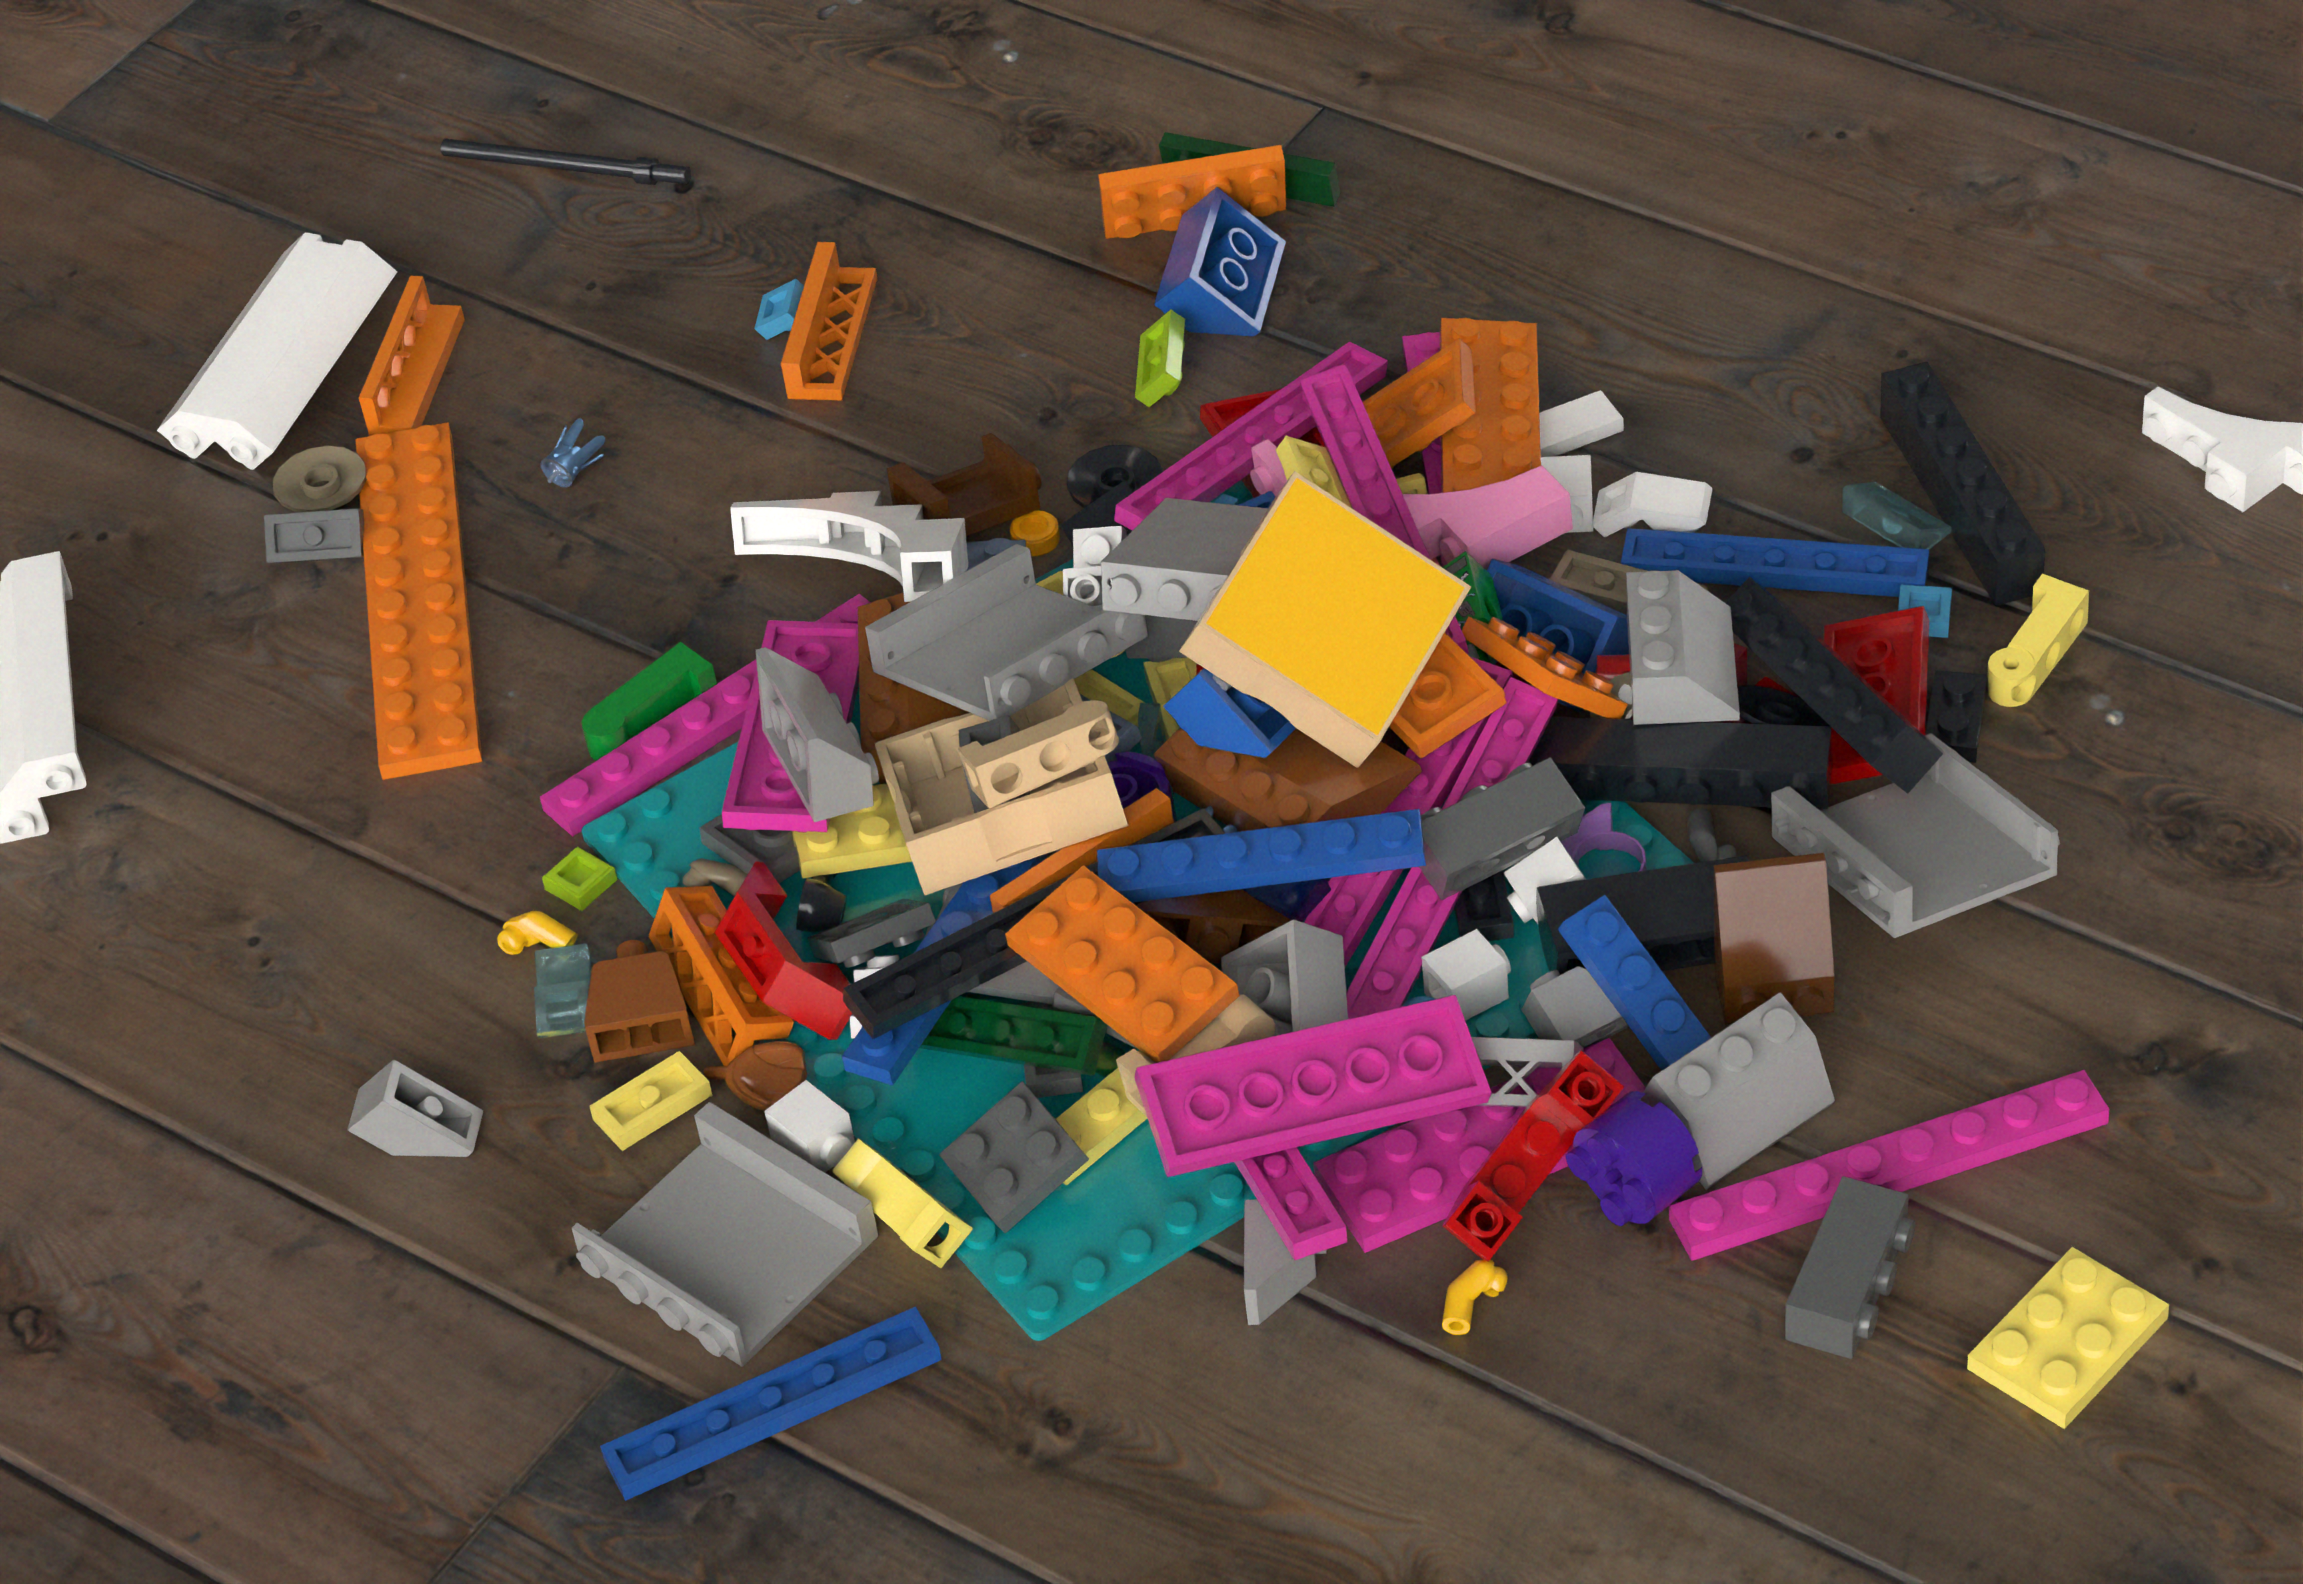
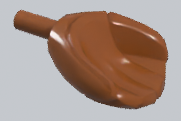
[704,1041,807,1111]

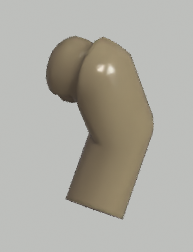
[683,858,748,897]

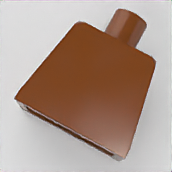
[584,940,695,1063]

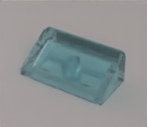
[1842,482,1951,549]

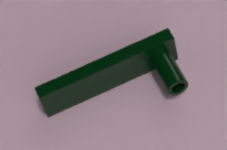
[1159,132,1341,207]
[919,996,1125,1078]

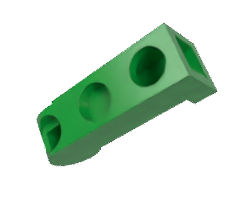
[582,642,717,761]

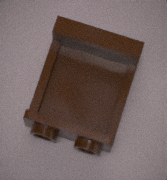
[887,433,1042,536]

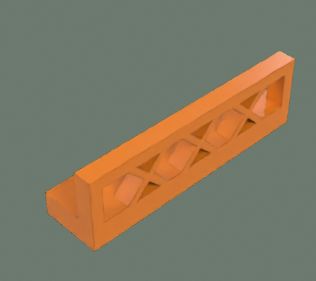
[781,242,877,401]
[359,276,465,436]
[990,788,1174,913]
[648,886,794,1066]

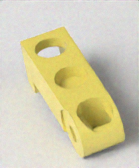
[1987,573,2089,707]
[832,1138,973,1268]

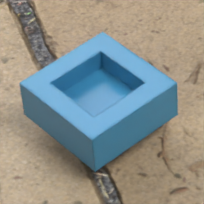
[754,279,804,340]
[1898,585,1952,638]

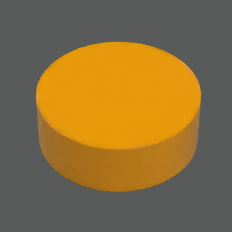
[1010,510,1060,556]

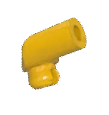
[497,911,578,955]
[1442,1260,1508,1335]

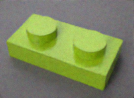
[1135,309,1185,408]

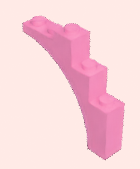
[1250,439,1573,570]

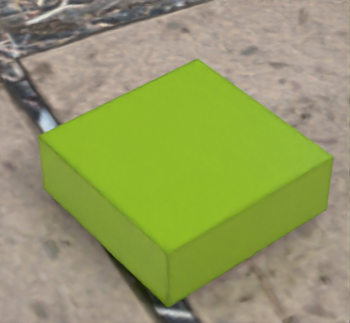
[542,846,617,911]

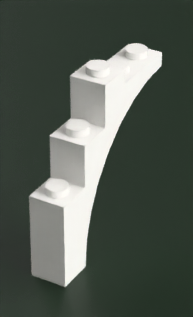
[2142,387,2303,512]
[730,491,968,602]

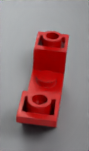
[714,861,852,1040]
[1442,1051,1625,1262]

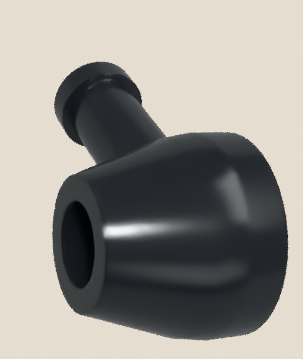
[796,873,847,932]

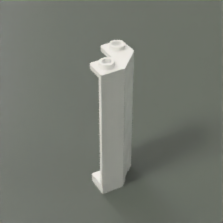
[157,232,397,470]
[0,551,87,844]

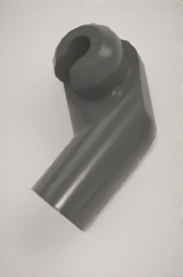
[1687,808,1736,862]

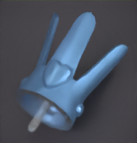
[540,418,605,487]

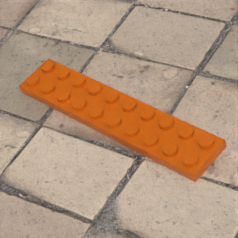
[355,422,482,780]

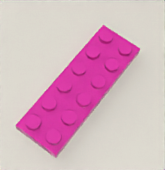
[722,620,859,832]
[1134,995,1492,1177]
[1313,1038,1646,1253]

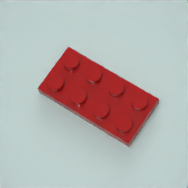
[1823,606,1930,785]

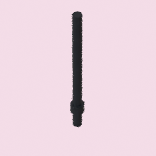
[441,138,691,185]

